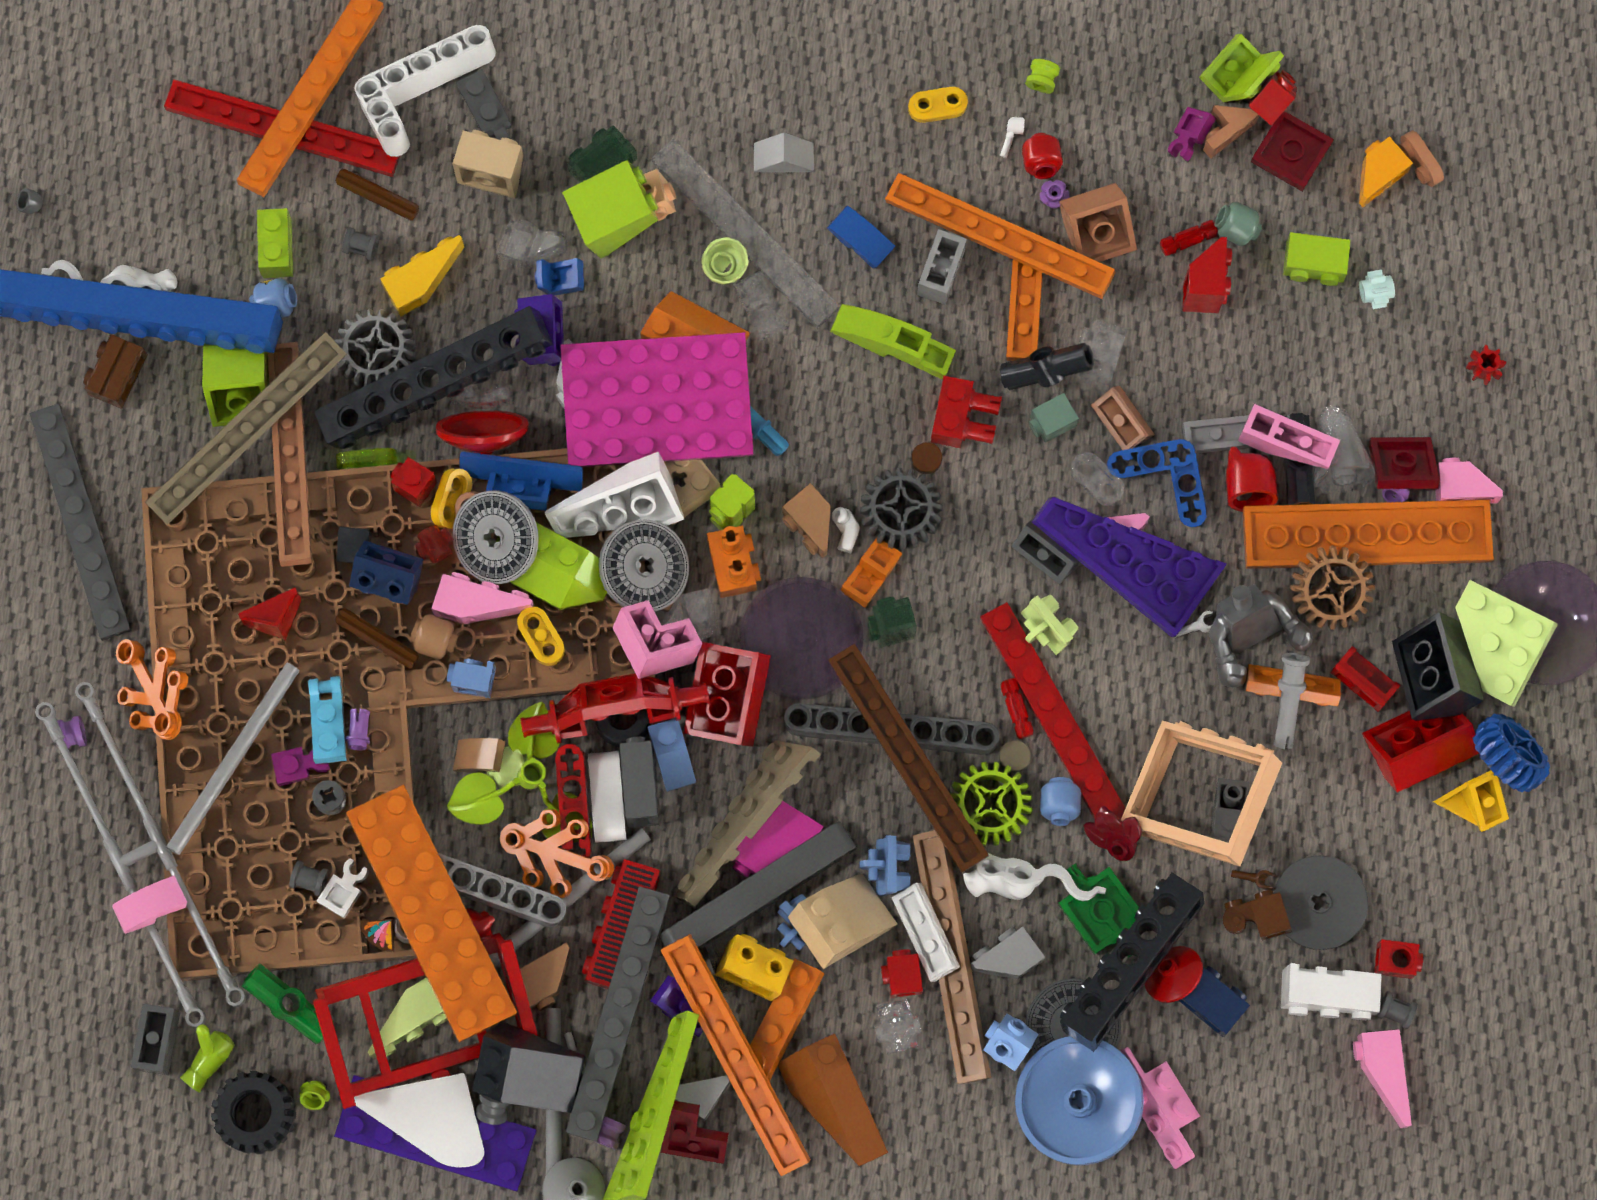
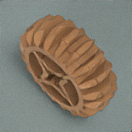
[1290,545,1375,630]

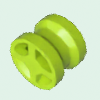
[1025,59,1060,94]

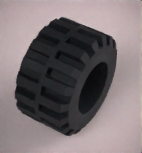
[211,1071,296,1154]

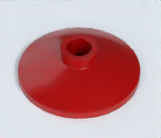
[1144,946,1203,1003]

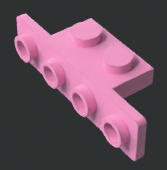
[1121,1047,1200,1169]

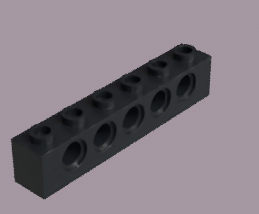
[1060,872,1205,1052]

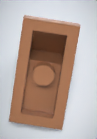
[1203,105,1259,159]

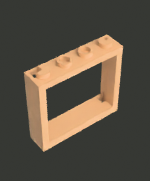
[1121,721,1282,866]

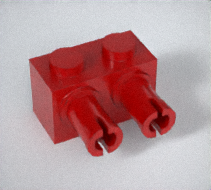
[931,376,1002,448]

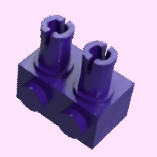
[514,294,564,366]

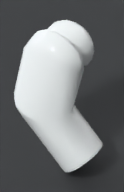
[832,507,860,554]

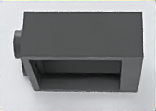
[620,737,659,828]

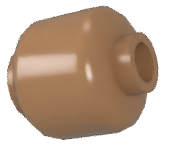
[410,614,459,659]

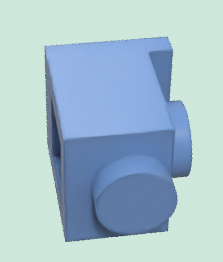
[447,659,496,698]

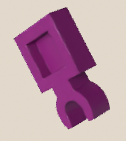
[1168,107,1216,162]
[271,747,330,786]

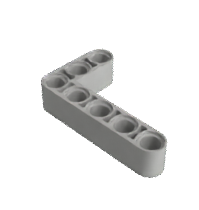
[395,853,566,944]

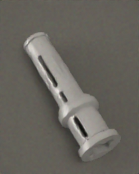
[1273,653,1310,749]

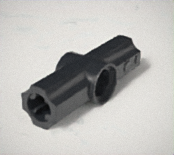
[999,343,1094,390]
[1283,413,1315,505]

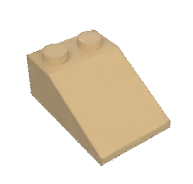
[788,873,898,969]

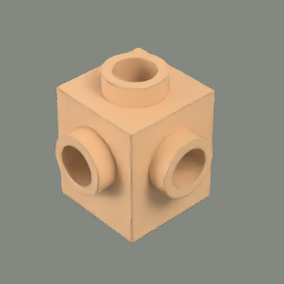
[642,169,676,221]

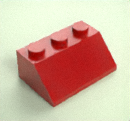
[683,642,771,747]
[1362,710,1480,792]

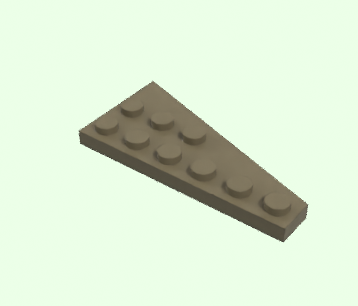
[674,740,821,907]

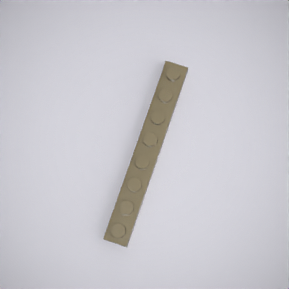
[145,332,347,525]

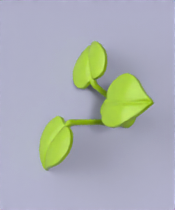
[447,702,592,843]

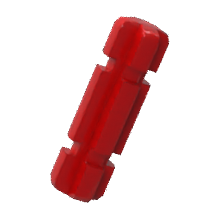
[1160,220,1218,256]
[1000,678,1034,739]

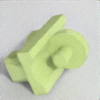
[1021,595,1079,655]

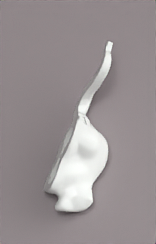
[41,260,177,292]
[963,853,1106,901]

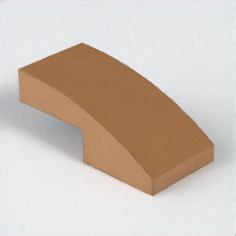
[453,738,505,773]

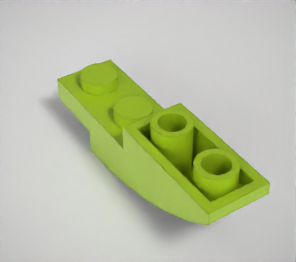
[830,304,956,379]

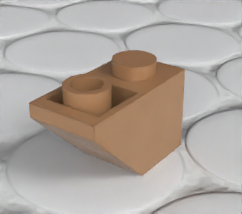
[782,483,831,558]

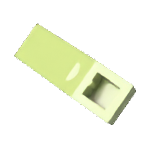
[368,978,447,1059]

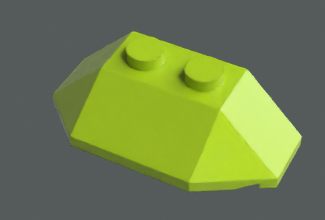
[496,522,608,610]

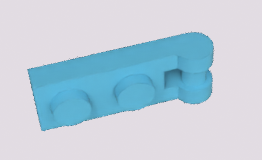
[308,676,347,764]

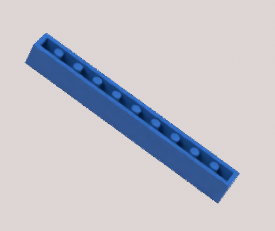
[0,269,283,354]

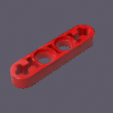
[555,743,592,858]

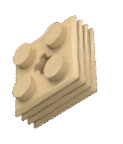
[664,459,721,525]

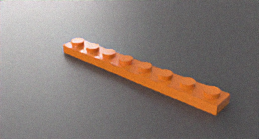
[237,0,384,197]
[885,173,1116,299]
[660,934,811,1176]

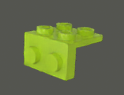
[1199,34,1284,102]

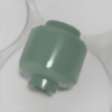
[1215,202,1262,246]

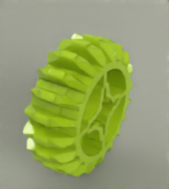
[950,762,1032,846]

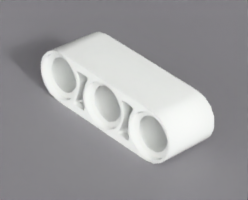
[588,751,627,843]

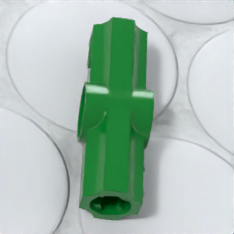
[242,963,334,1044]

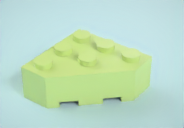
[1455,580,1558,707]

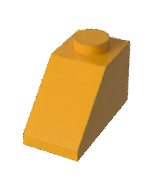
[1359,136,1413,207]

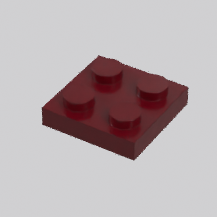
[1251,111,1334,192]
[1369,437,1440,489]

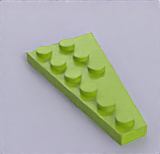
[603,1010,699,1200]

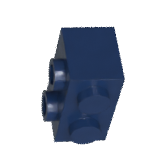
[349,541,424,605]

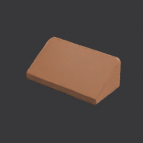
[1091,386,1155,450]

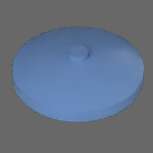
[1015,1036,1144,1165]

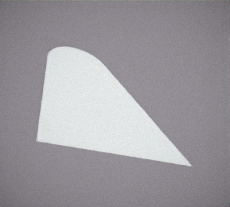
[354,1073,485,1167]

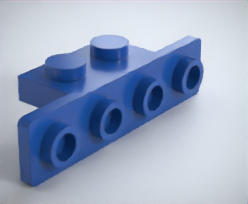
[459,452,583,511]

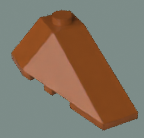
[778,1033,888,1166]

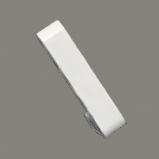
[354,25,496,157]

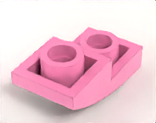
[112,875,187,934]

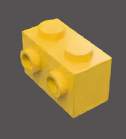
[715,934,794,1001]

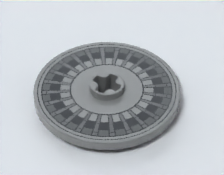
[453,490,539,584]
[599,519,689,612]

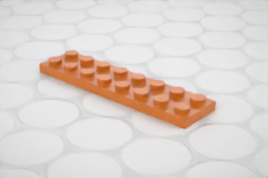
[1243,500,1494,569]
[346,784,517,1043]

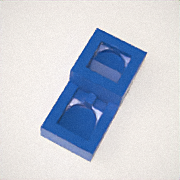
[827,206,895,269]

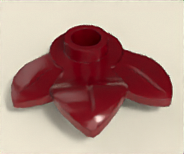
[1084,806,1142,861]

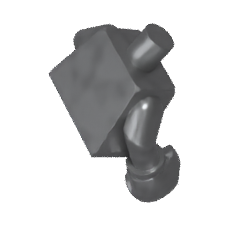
[1209,585,1313,688]

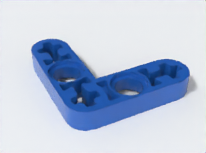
[1107,439,1207,527]

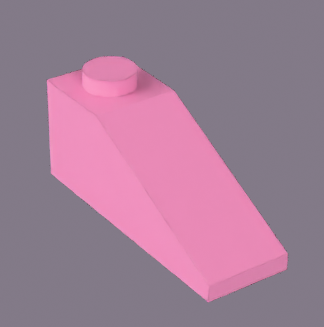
[1238,404,1340,469]
[1353,1030,1412,1128]

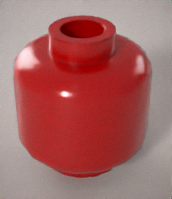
[1022,133,1063,179]

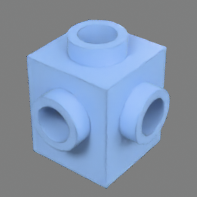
[983,1013,1039,1071]

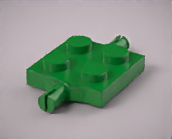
[1058,863,1139,958]

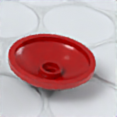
[436,410,529,455]

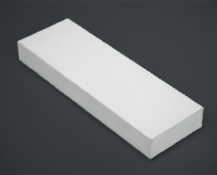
[891,883,960,982]

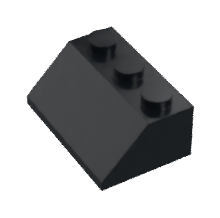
[1392,612,1484,721]

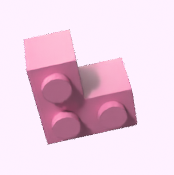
[613,600,702,679]

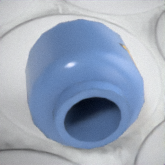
[249,278,297,318]
[1040,777,1081,826]

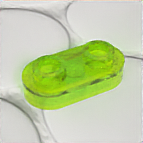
[336,448,398,470]

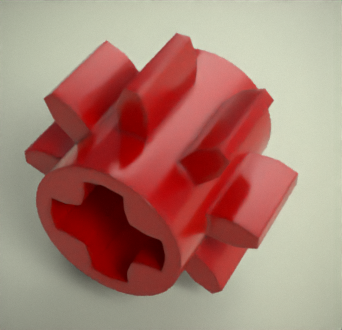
[1466,345,1506,385]

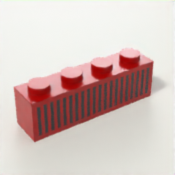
[582,859,661,990]

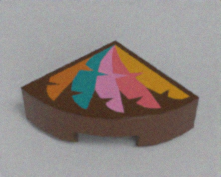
[360,919,395,952]

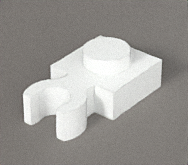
[317,858,369,919]

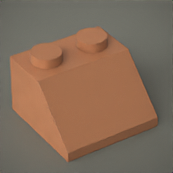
[1059,183,1137,262]

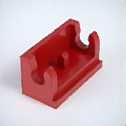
[1330,646,1401,712]

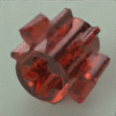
[415,525,454,564]

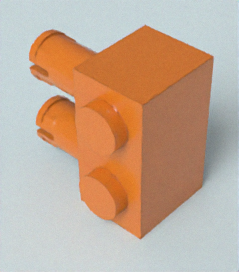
[707,525,761,598]

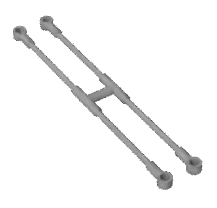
[35,682,246,1028]

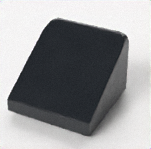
[336,526,372,563]

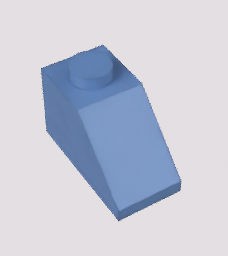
[648,718,696,792]

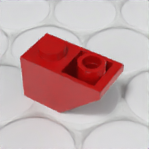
[1248,70,1297,125]

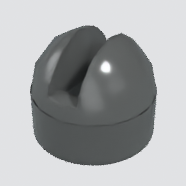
[16,188,43,214]

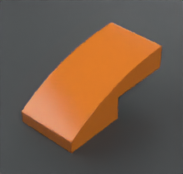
[840,537,903,608]

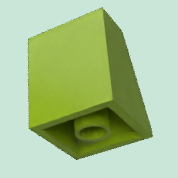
[562,160,659,259]
[202,344,269,427]

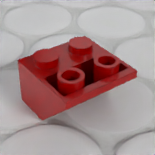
[1182,237,1232,313]

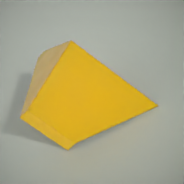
[1433,770,1509,832]

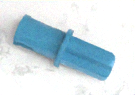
[750,405,789,456]

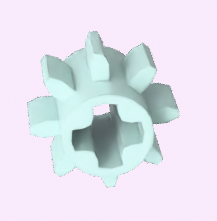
[1359,269,1395,309]

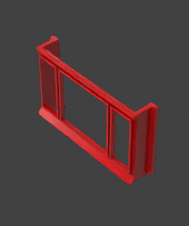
[312,933,538,1109]

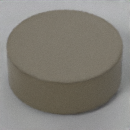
[999,740,1031,773]

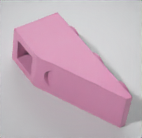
[431,572,535,624]

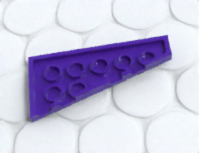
[1032,497,1227,637]

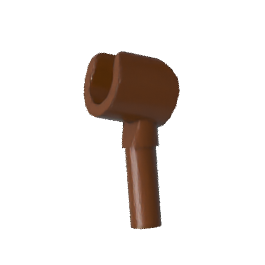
[1231,870,1278,891]

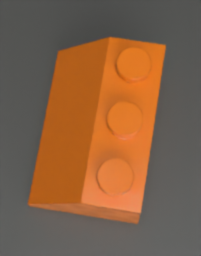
[640,291,751,341]

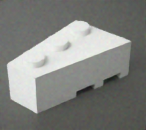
[1281,963,1381,1020]

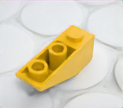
[380,235,464,317]

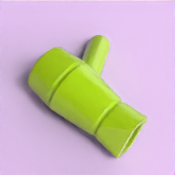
[180,1024,235,1093]

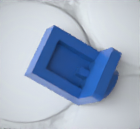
[535,258,584,295]

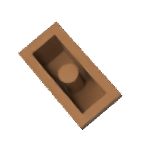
[520,942,571,1011]

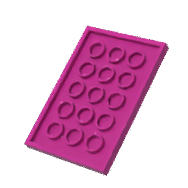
[561,332,753,467]

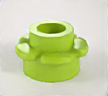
[299,1081,330,1110]

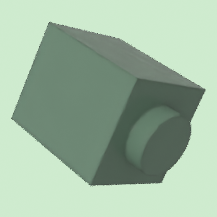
[1028,393,1079,443]

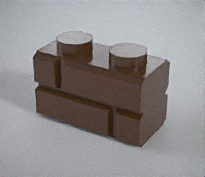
[83,335,148,409]

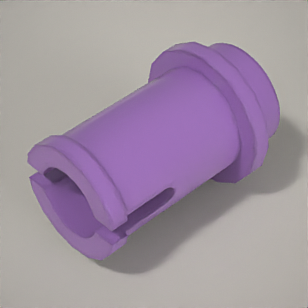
[345,709,370,750]

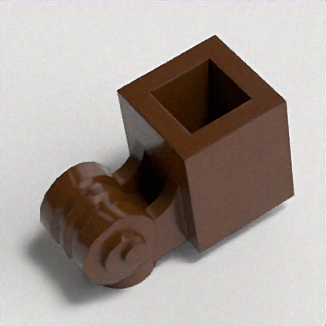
[1223,890,1292,941]

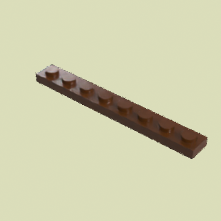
[828,643,989,873]

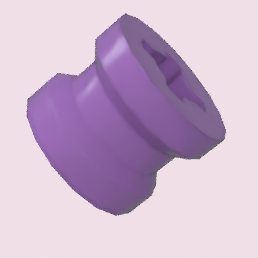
[57,715,87,749]
[594,1117,627,1150]

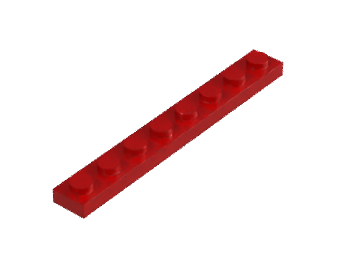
[164,79,401,177]
[980,602,1126,820]

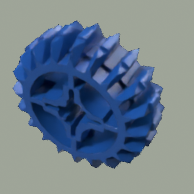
[1473,713,1550,793]

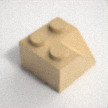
[452,130,523,198]

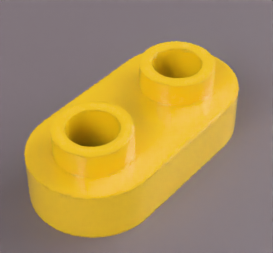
[908,87,968,123]
[431,469,472,529]
[517,606,565,666]

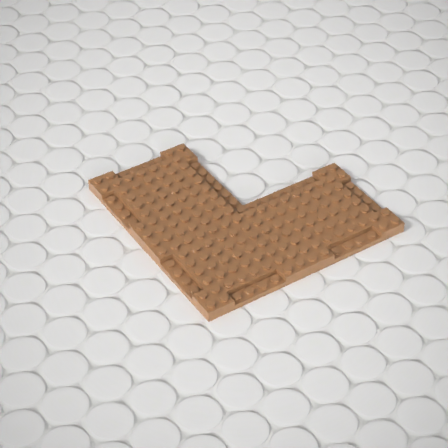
[141,448,655,981]

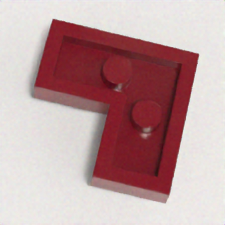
[661,1101,729,1164]

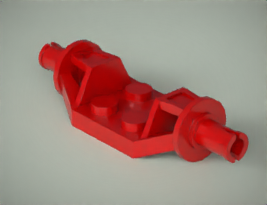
[520,673,710,744]

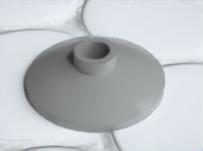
[542,1158,605,1200]

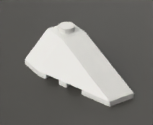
[545,452,684,538]

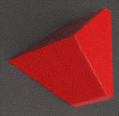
[238,588,302,640]

